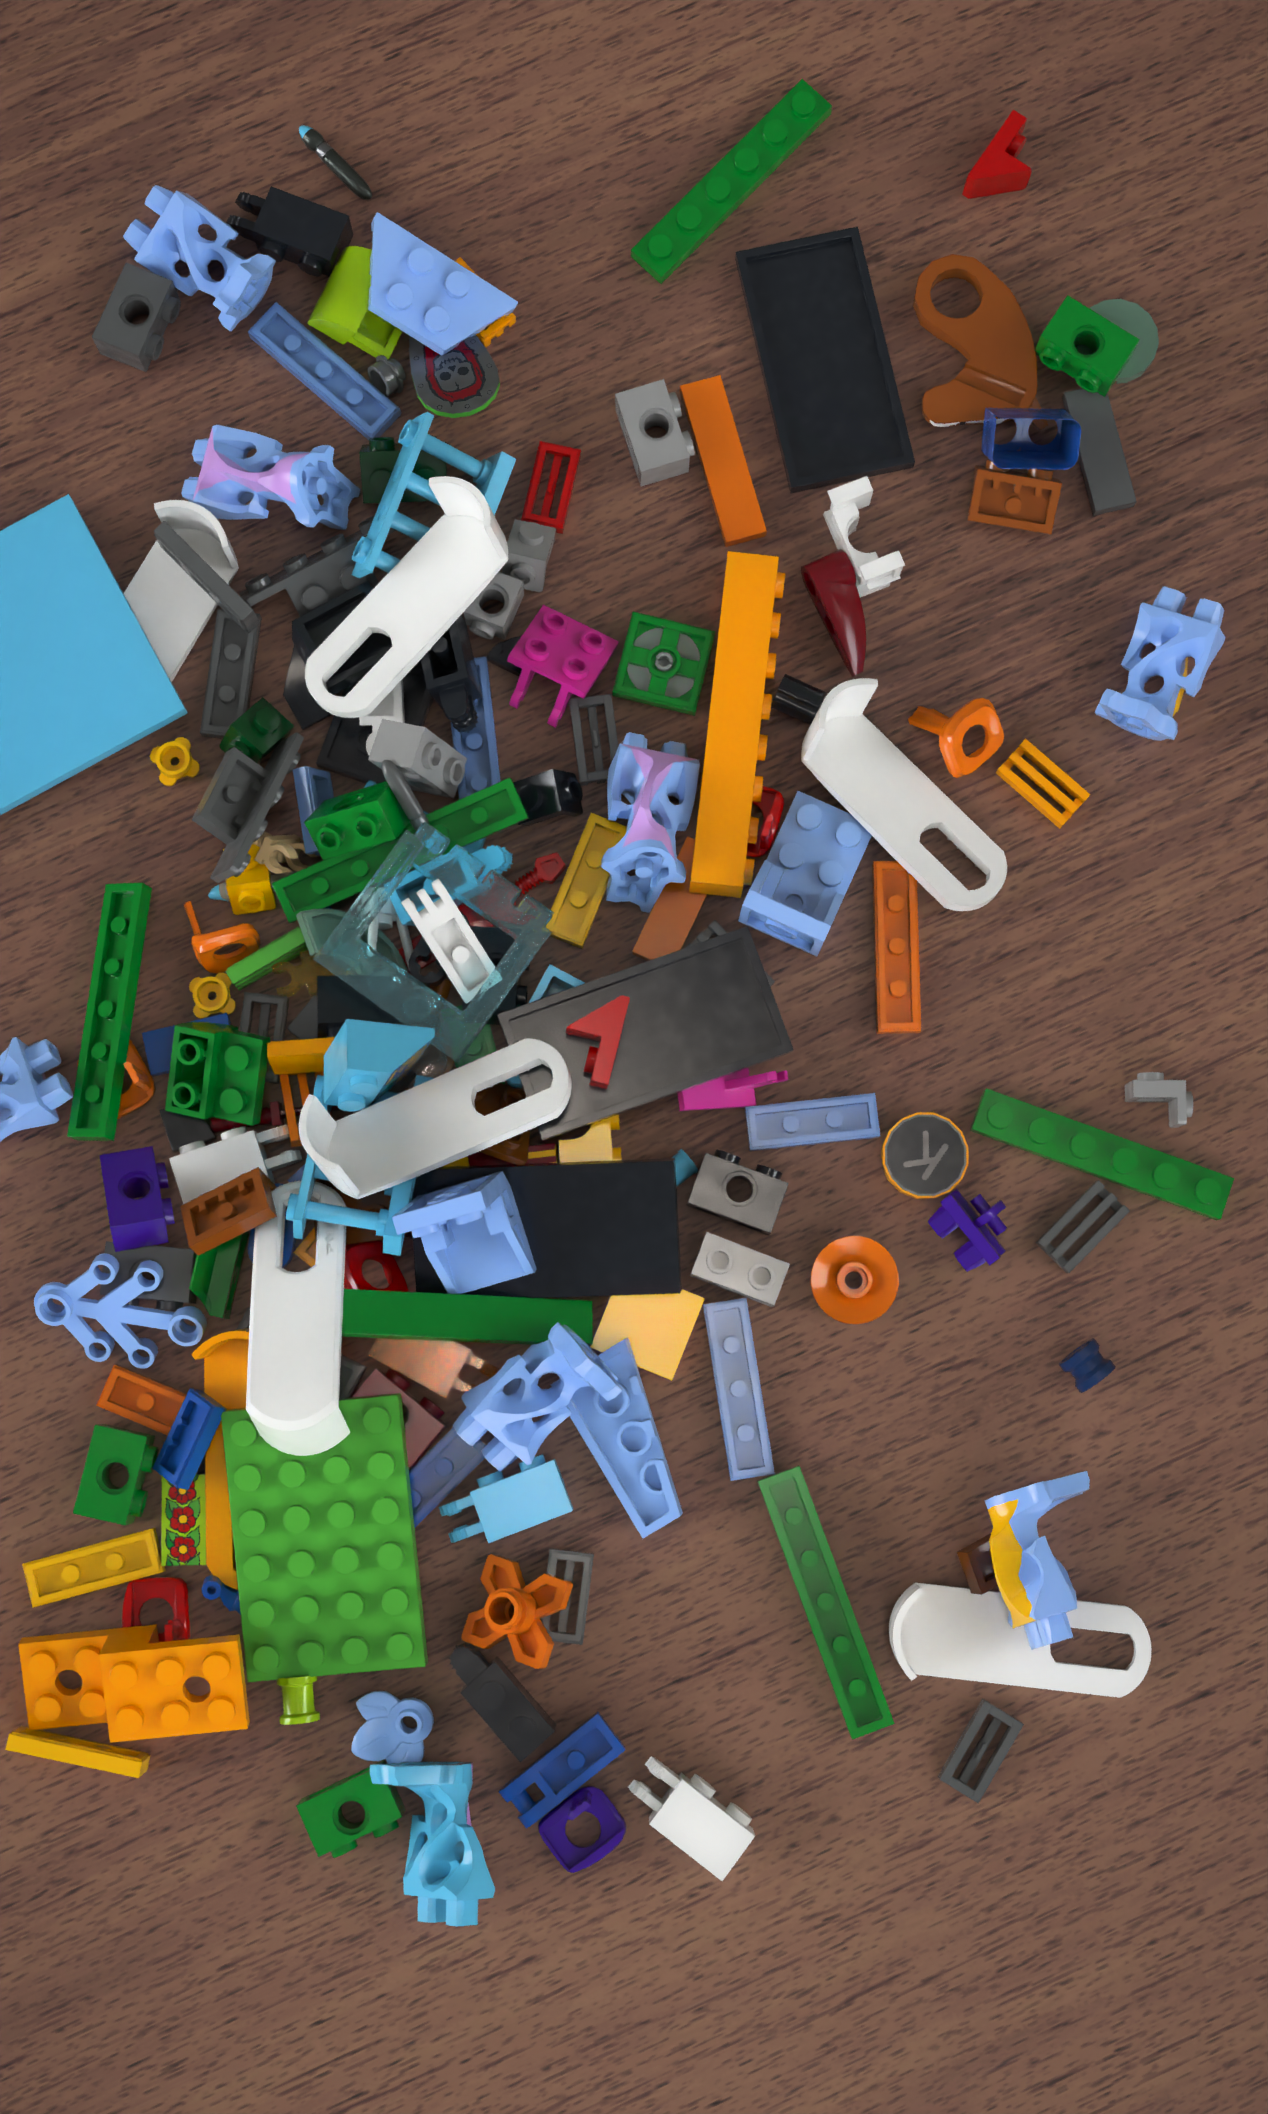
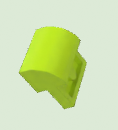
[307,246,402,360]

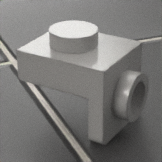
[502,519,556,592]
[1125,1072,1193,1128]

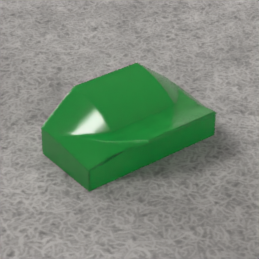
[189,1232,249,1319]

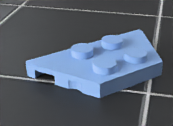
[368,212,518,356]

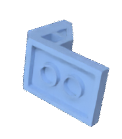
[738,791,872,956]
[392,1171,537,1294]

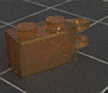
[367,1338,500,1398]

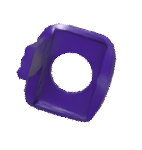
[538,1786,626,1873]

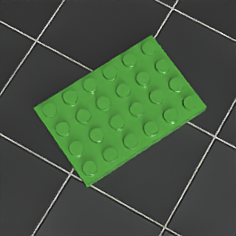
[221,1393,428,1682]

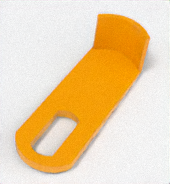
[191,1328,249,1590]

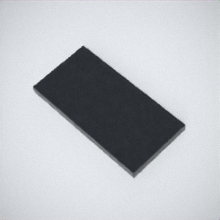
[735,226,915,494]
[497,926,794,1141]
[412,1158,682,1298]

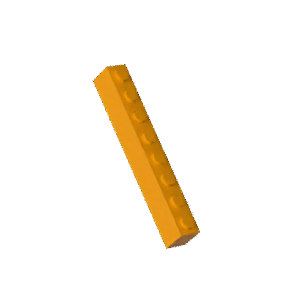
[689,551,785,898]

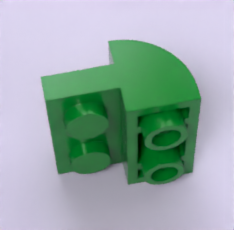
[165,1022,270,1126]

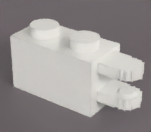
[169,1124,302,1204]
[628,1756,755,1881]

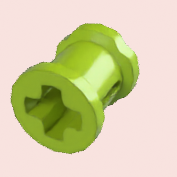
[276,1675,320,1725]

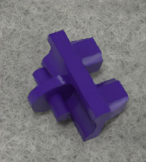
[928,1188,1007,1272]

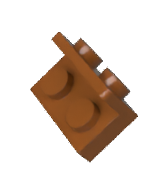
[967,459,1062,534]
[180,1167,277,1255]

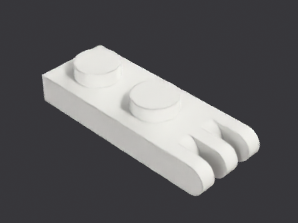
[401,878,503,1004]

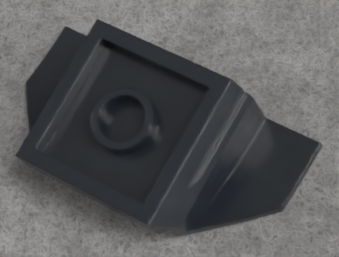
[283,581,422,730]

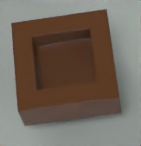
[957,1533,998,1595]

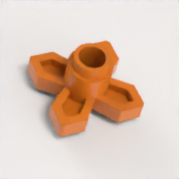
[461,1554,573,1669]

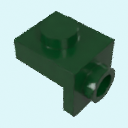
[219,697,294,764]

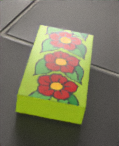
[161,1474,206,1566]

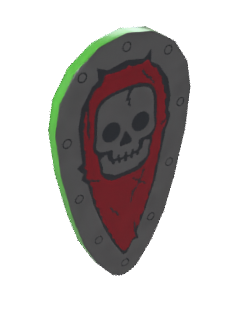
[409,335,500,418]

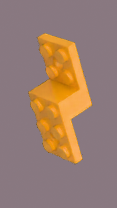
[18,1624,250,1743]

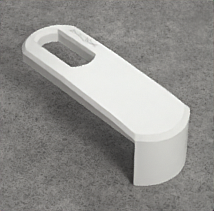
[305,476,508,718]
[124,500,239,682]
[801,678,1007,911]
[299,1038,572,1199]
[246,1181,350,1456]
[889,1582,1152,1698]

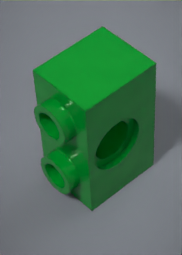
[1035,295,1140,397]
[304,781,410,860]
[73,1424,159,1525]
[296,1760,406,1858]

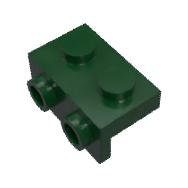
[359,435,447,504]

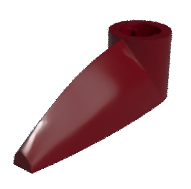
[801,549,866,677]

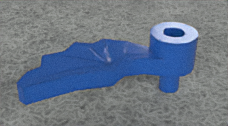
[202,1575,241,1615]

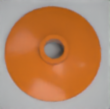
[810,1236,899,1324]

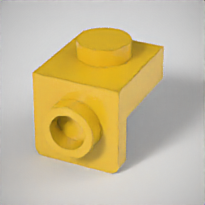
[223,844,276,915]

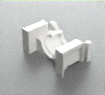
[823,476,905,597]

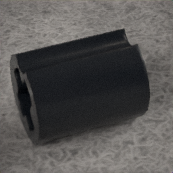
[771,674,827,725]

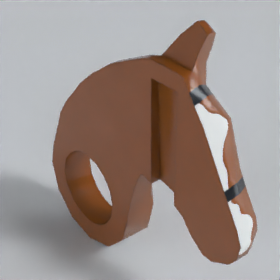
[913,254,1048,430]

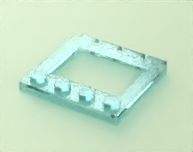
[313,822,554,1063]

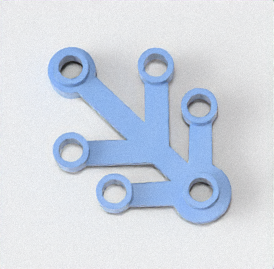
[34,1253,207,1369]

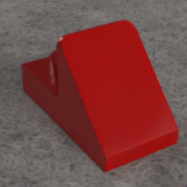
[962,110,1032,199]
[566,995,630,1089]

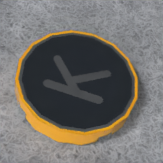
[881,1112,969,1199]

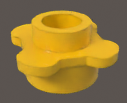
[150,737,200,786]
[189,973,236,1019]

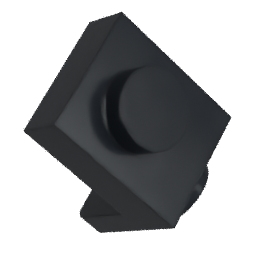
[513,769,583,826]

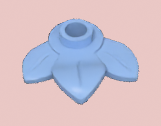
[351,1691,434,1764]

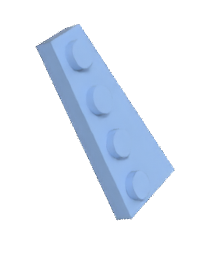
[551,1338,683,1538]

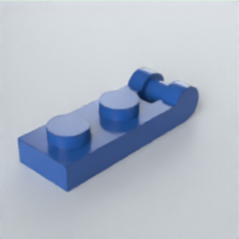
[498,1712,626,1828]

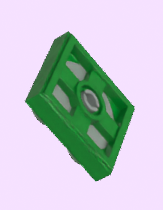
[612,612,716,716]

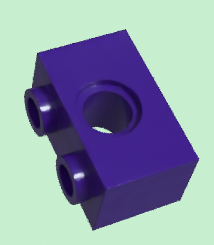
[100,1146,175,1252]

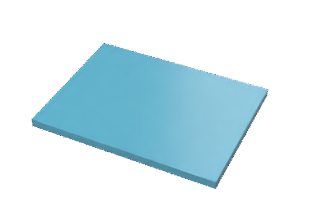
[0,494,188,815]

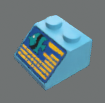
[323,1019,435,1112]

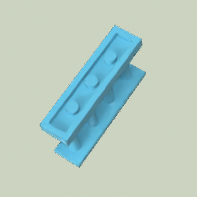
[351,412,516,578]
[286,1075,434,1256]

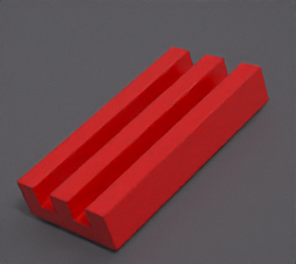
[521,441,581,534]

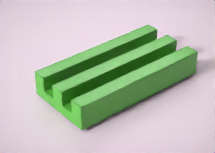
[225,926,308,991]

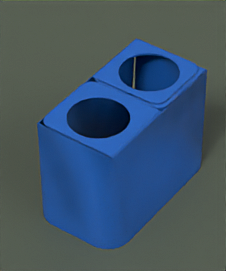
[981,408,1081,470]

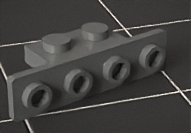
[239,515,396,617]
[192,732,304,883]

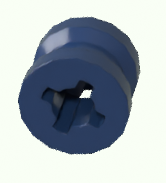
[1058,1338,1116,1393]

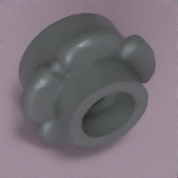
[367,355,406,397]

